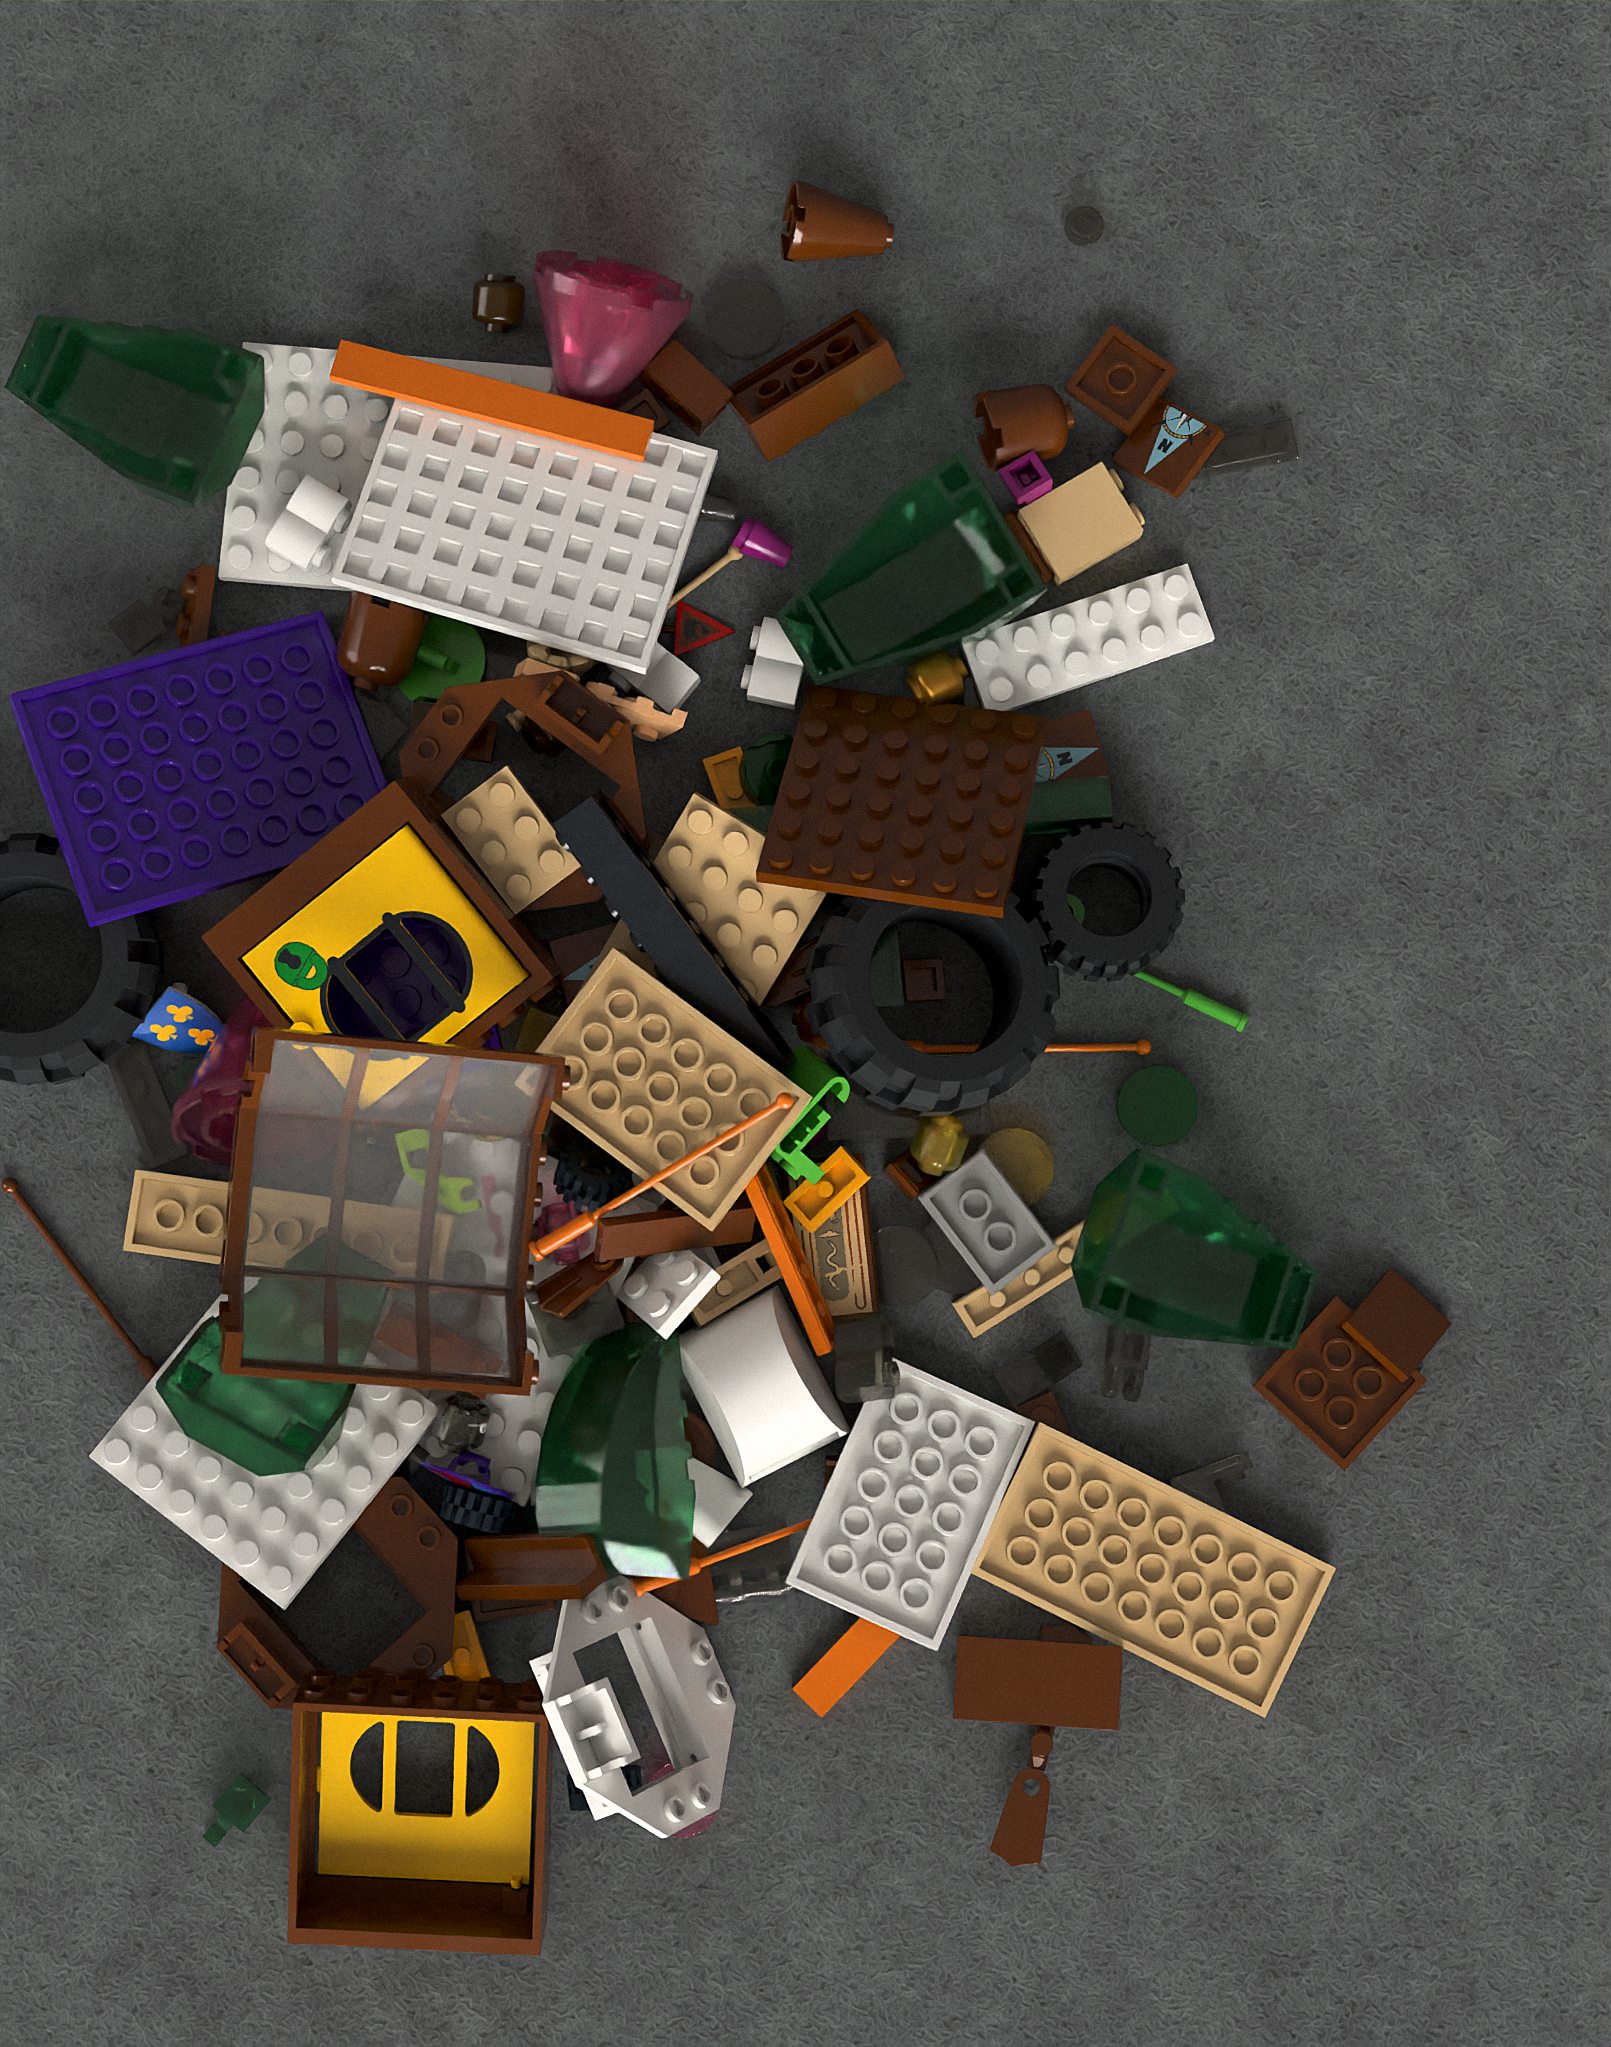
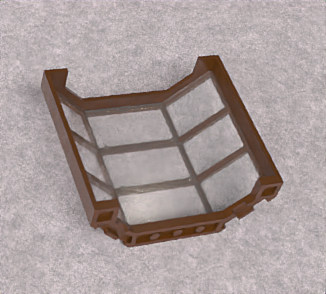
[218,1026,571,1396]

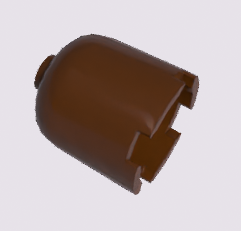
[974,384,1074,472]
[336,591,430,693]

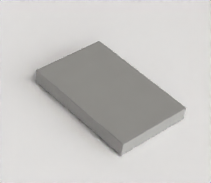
[918,1148,1057,1296]

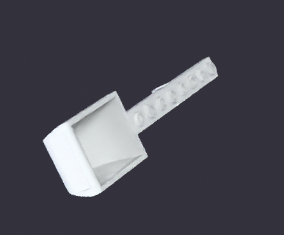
[631,1172,851,1488]

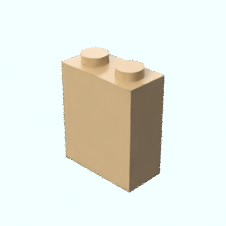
[1017,462,1145,586]

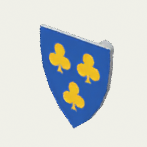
[132,983,232,1053]

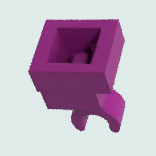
[998,450,1053,509]

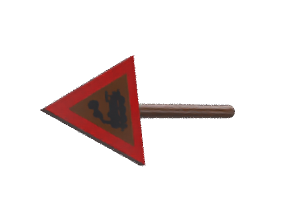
[660,601,736,657]

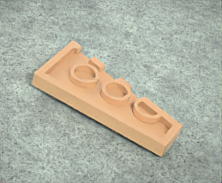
[513,658,688,742]

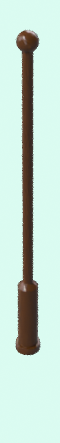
[2,1177,159,1382]

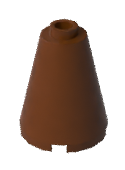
[780,181,894,262]

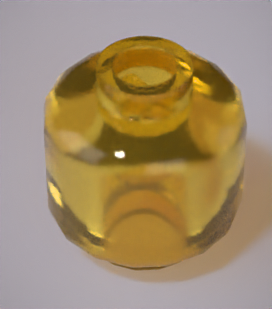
[910,1115,970,1176]

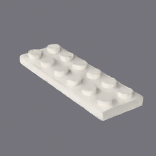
[959,563,1215,712]

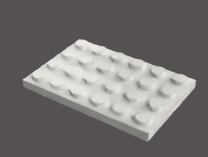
[784,1354,1035,1651]

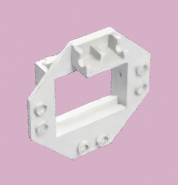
[529,1575,736,1839]

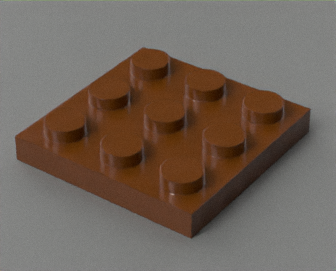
[1252,1296,1427,1471]

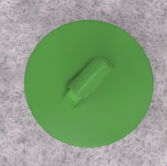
[398,613,486,701]

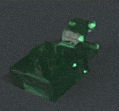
[202,1772,272,1847]

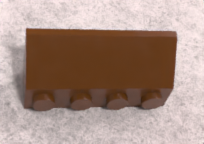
[727,309,905,462]

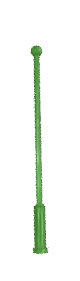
[1134,970,1250,1032]

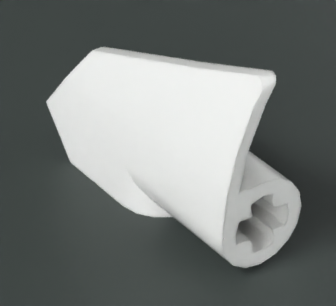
[636,1448,753,1548]

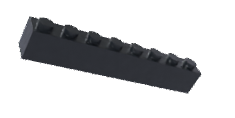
[553,789,796,1072]

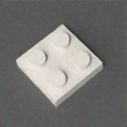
[615,1250,721,1339]

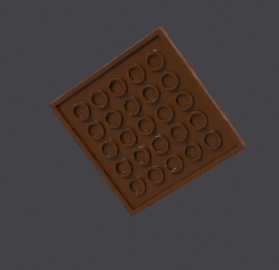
[756,684,1048,918]

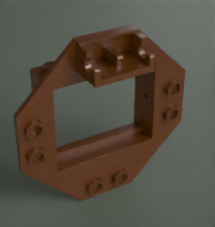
[399,670,647,918]
[216,1476,459,1710]

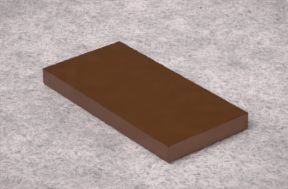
[953,1635,1124,1731]

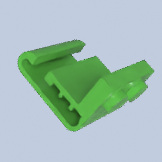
[770,1045,850,1185]

